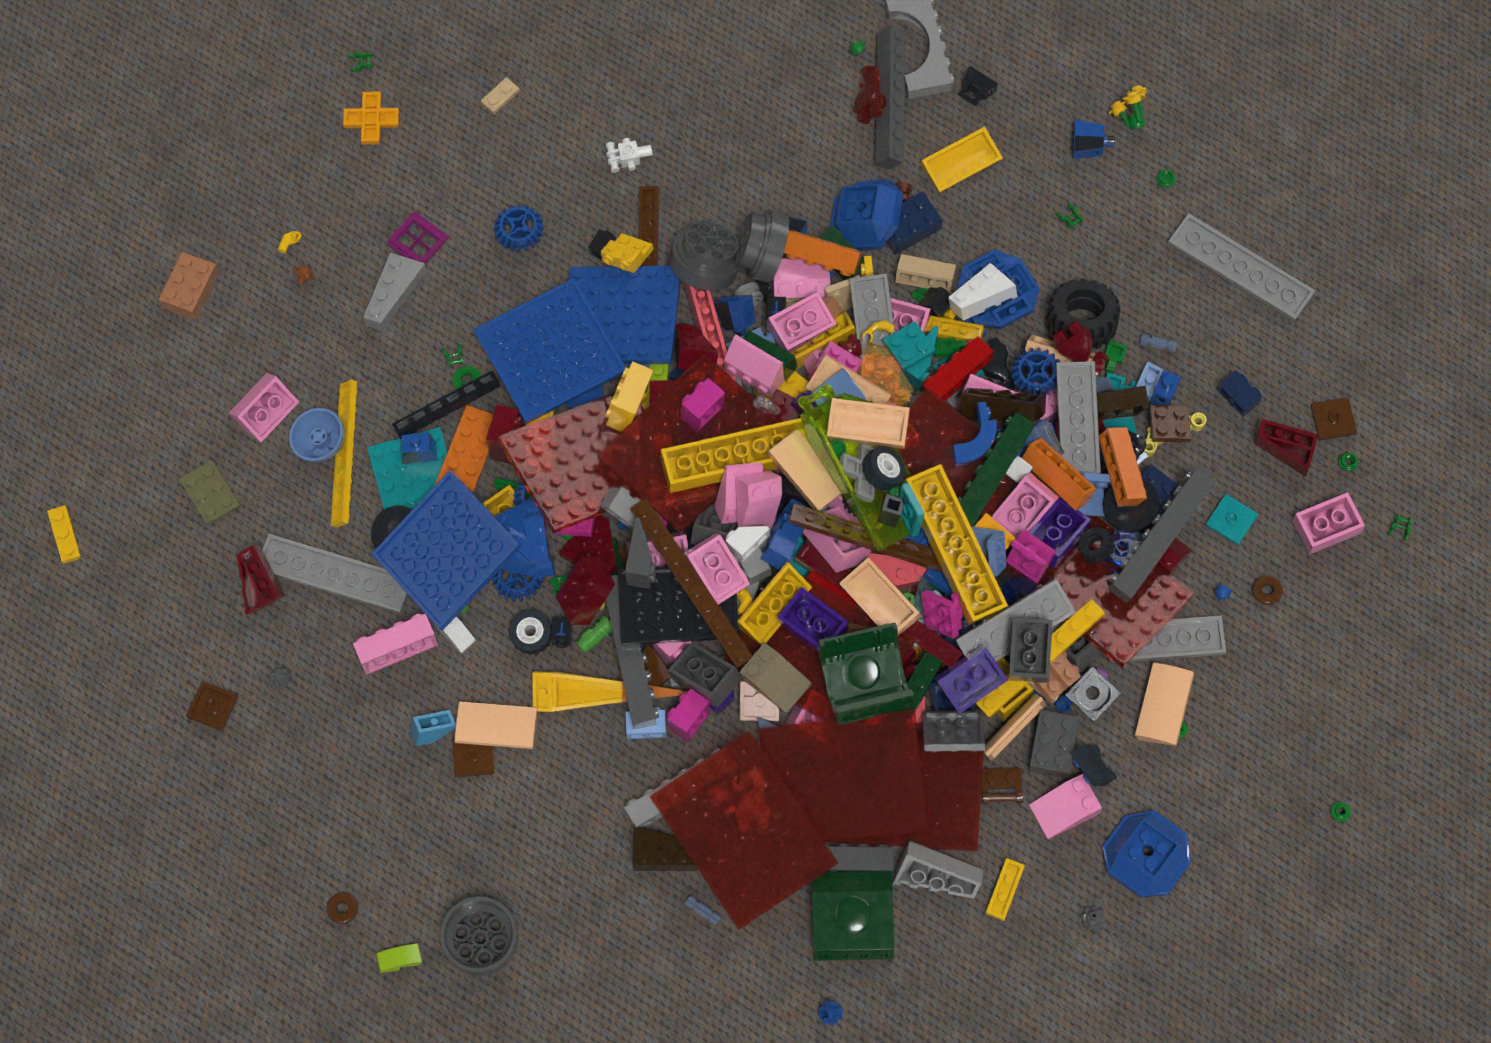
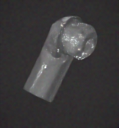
[753,396,780,415]

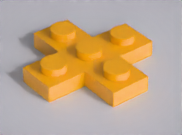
[343,92,399,145]

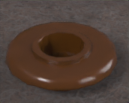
[1252,575,1283,605]
[327,893,358,924]

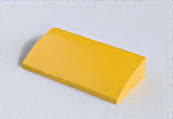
[919,127,1003,193]

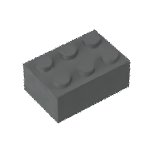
[1009,618,1053,683]
[668,641,742,708]
[1029,710,1079,779]

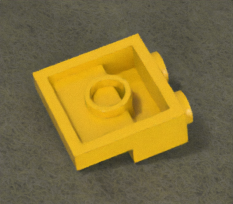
[601,233,654,273]

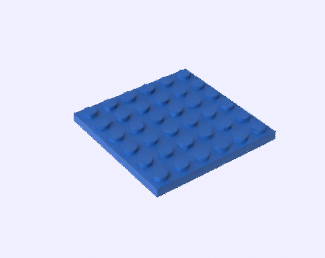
[569,266,681,365]
[473,278,626,424]
[372,470,522,631]

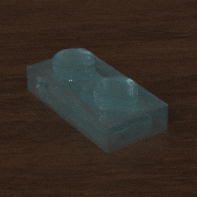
[913,578,933,621]

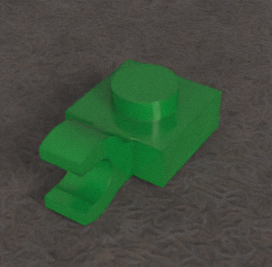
[935,338,967,358]
[1105,341,1128,375]

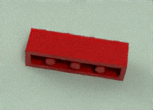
[922,336,994,404]

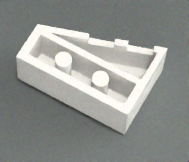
[948,263,1018,320]

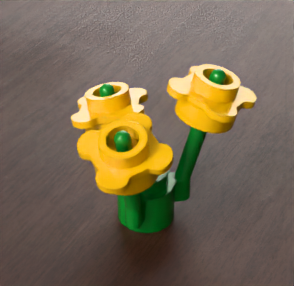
[1108,86,1147,130]

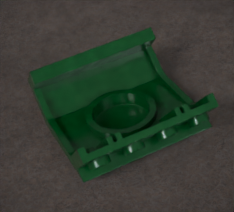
[817,623,914,725]
[812,871,895,961]

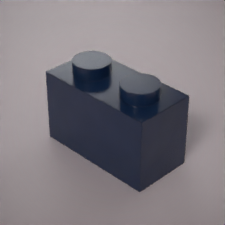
[1217,371,1262,417]

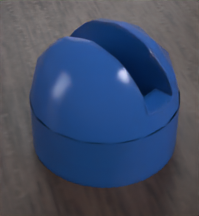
[1215,584,1232,600]
[1055,695,1072,712]

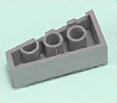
[363,253,427,331]
[893,841,983,898]

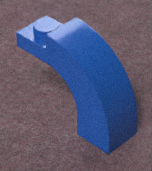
[951,402,997,467]

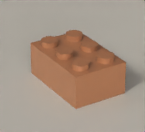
[158,252,219,320]

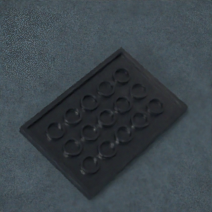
[618,566,739,646]

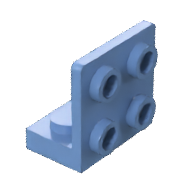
[810,368,867,419]
[1078,472,1111,517]
[971,527,1006,576]

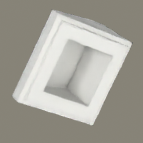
[1006,456,1033,484]

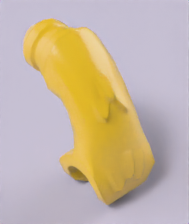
[861,320,895,344]

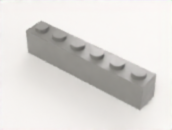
[624,747,738,829]

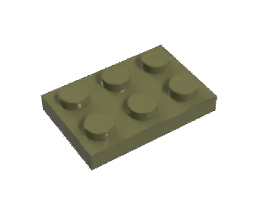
[179,460,241,526]

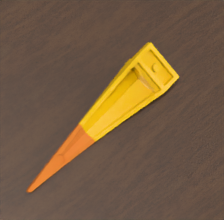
[533,671,688,712]

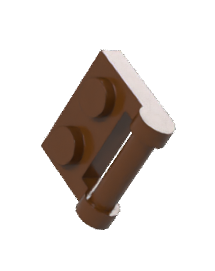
[981,768,1023,804]

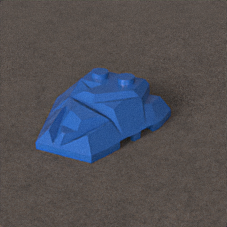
[495,498,556,577]

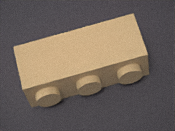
[895,254,956,293]

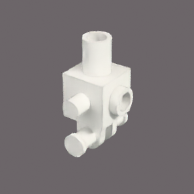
[606,138,653,173]

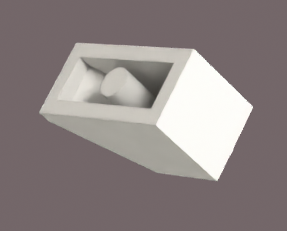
[725,526,770,562]
[435,617,476,653]

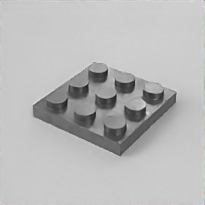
[923,710,985,752]

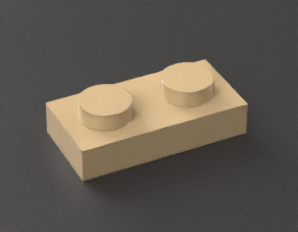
[481,77,520,115]

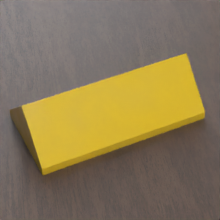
[791,311,857,369]
[737,562,812,646]

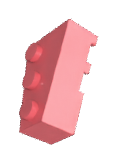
[869,553,929,591]

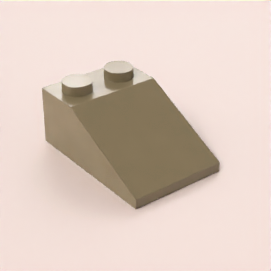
[739,642,812,714]

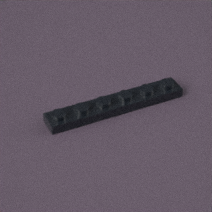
[392,371,501,440]

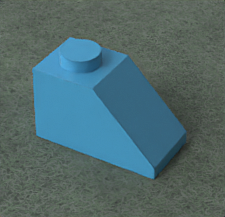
[410,710,456,746]

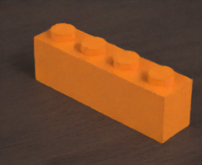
[784,230,863,276]
[1099,427,1147,507]
[1022,438,1097,510]

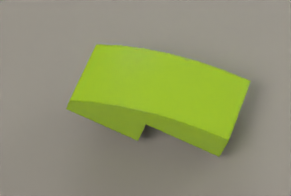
[376,944,422,973]

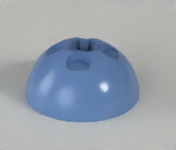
[289,408,344,463]

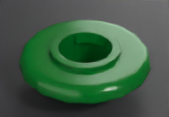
[452,366,482,389]

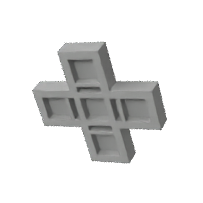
[839,443,890,503]

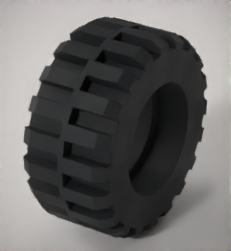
[1047,278,1120,349]

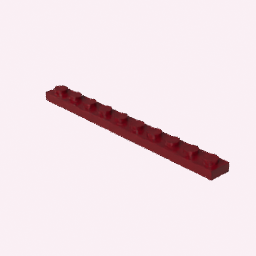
[796,541,963,667]

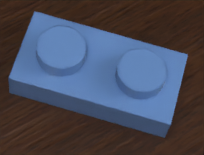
[1135,362,1164,401]

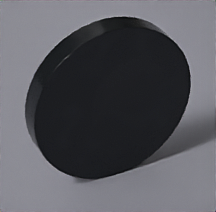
[1103,479,1160,533]
[371,506,413,549]

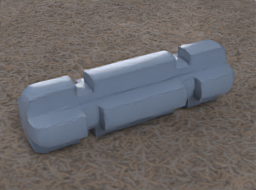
[1140,334,1177,352]
[685,895,721,925]

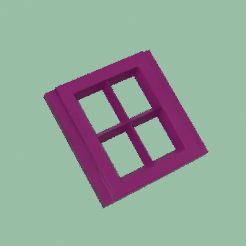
[386,212,449,265]

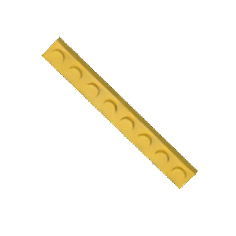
[331,379,358,528]
[976,599,1105,719]

